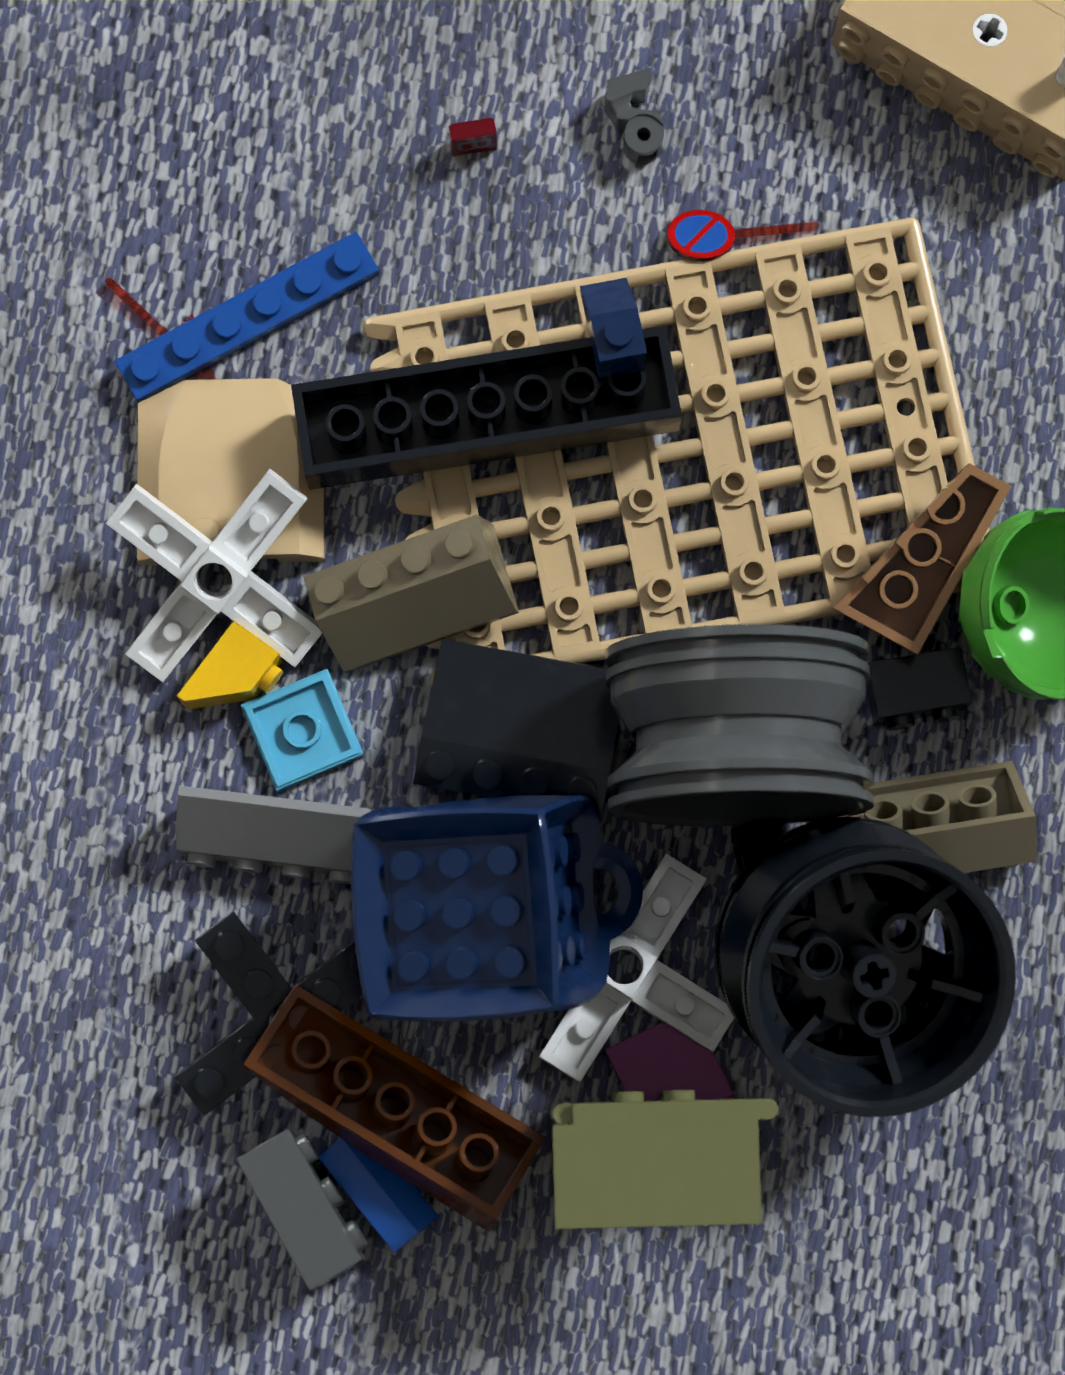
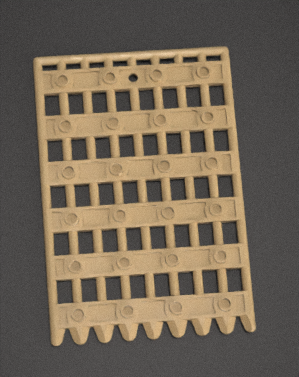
[362,217,990,687]

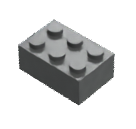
[236,1129,369,1290]

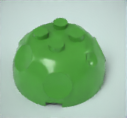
[958,508,1065,700]

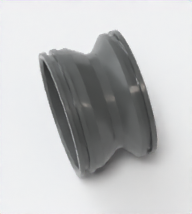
[605,624,874,826]

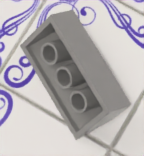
[176,785,372,885]

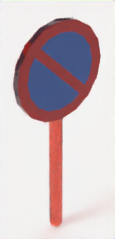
[667,210,819,262]

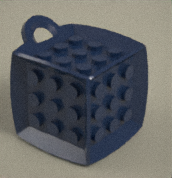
[351,795,643,1022]

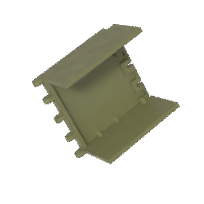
[552,1090,778,1229]

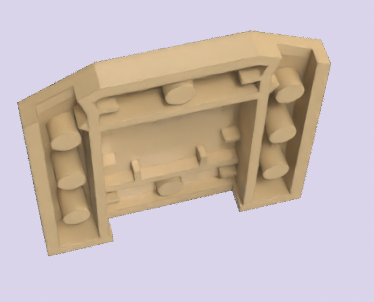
[137,378,325,565]

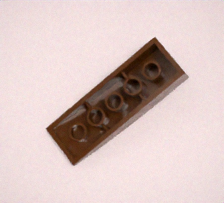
[243,984,546,1232]

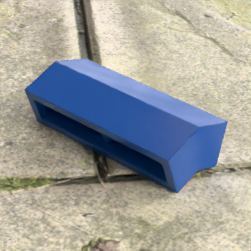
[318,1138,439,1253]

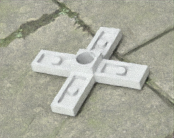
[106,468,322,682]
[539,854,734,1083]

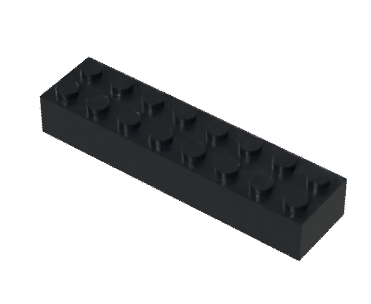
[291,325,682,490]

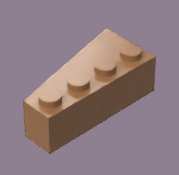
[832,463,1012,655]

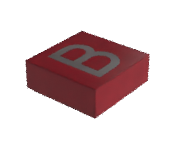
[449,118,497,157]

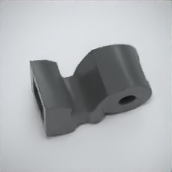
[604,68,664,165]

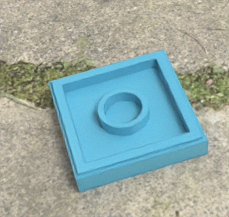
[241,669,364,793]

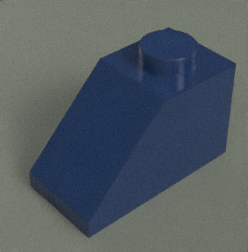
[580,278,647,379]

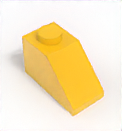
[177,621,283,709]

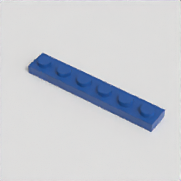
[114,231,379,404]

